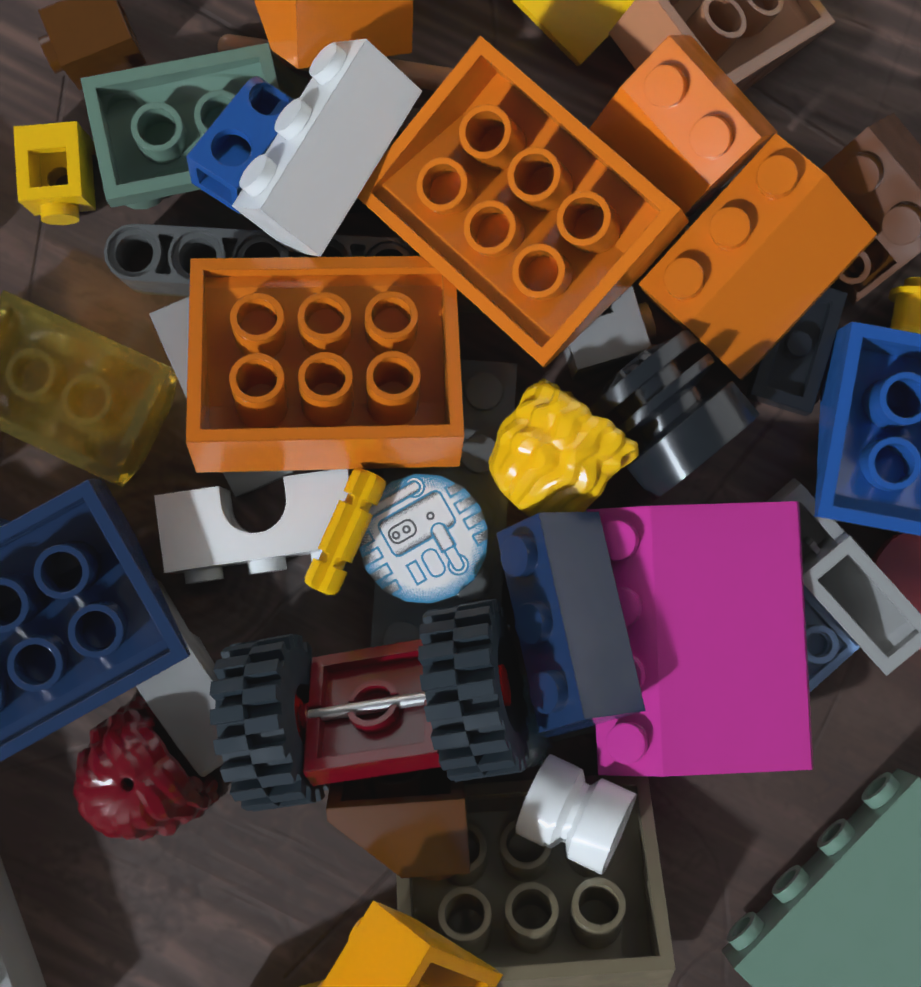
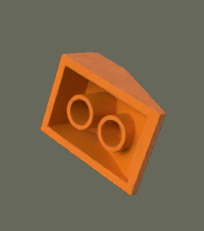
[589,35,778,219]

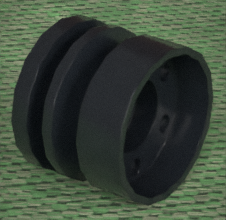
[589,328,760,501]

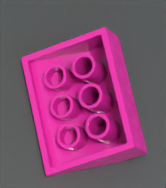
[587,501,814,777]

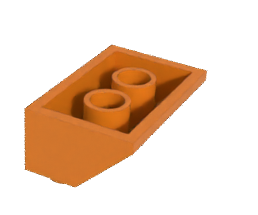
[639,133,877,381]

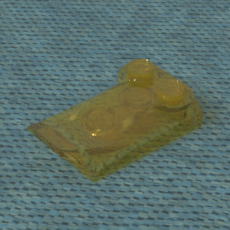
[0,290,177,487]

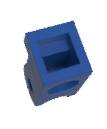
[186,76,294,214]

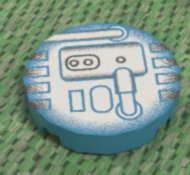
[359,474,488,603]

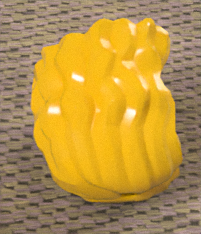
[488,378,639,517]

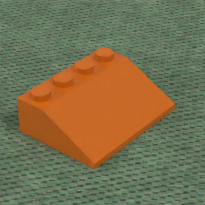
[357,35,689,367]
[186,256,464,473]

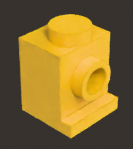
[13,121,96,225]

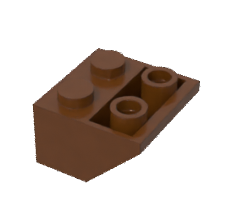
[821,113,921,305]

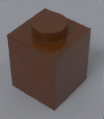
[38,0,147,90]

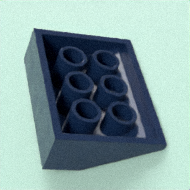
[0,479,191,762]

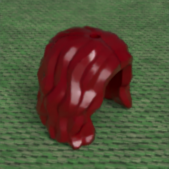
[73,696,219,841]

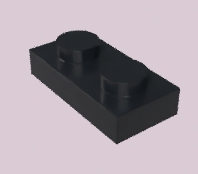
[746,288,848,416]

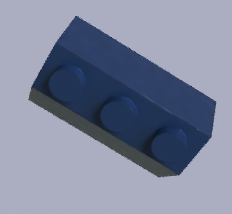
[496,512,646,737]

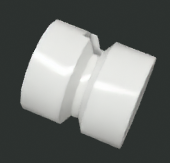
[516,754,637,875]

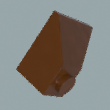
[326,767,470,881]

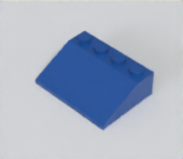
[814,322,921,536]

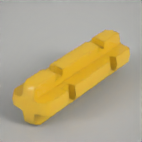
[304,468,386,595]

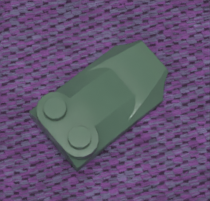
[80,43,308,209]

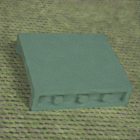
[721,768,921,987]

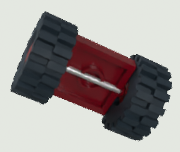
[210,599,529,812]

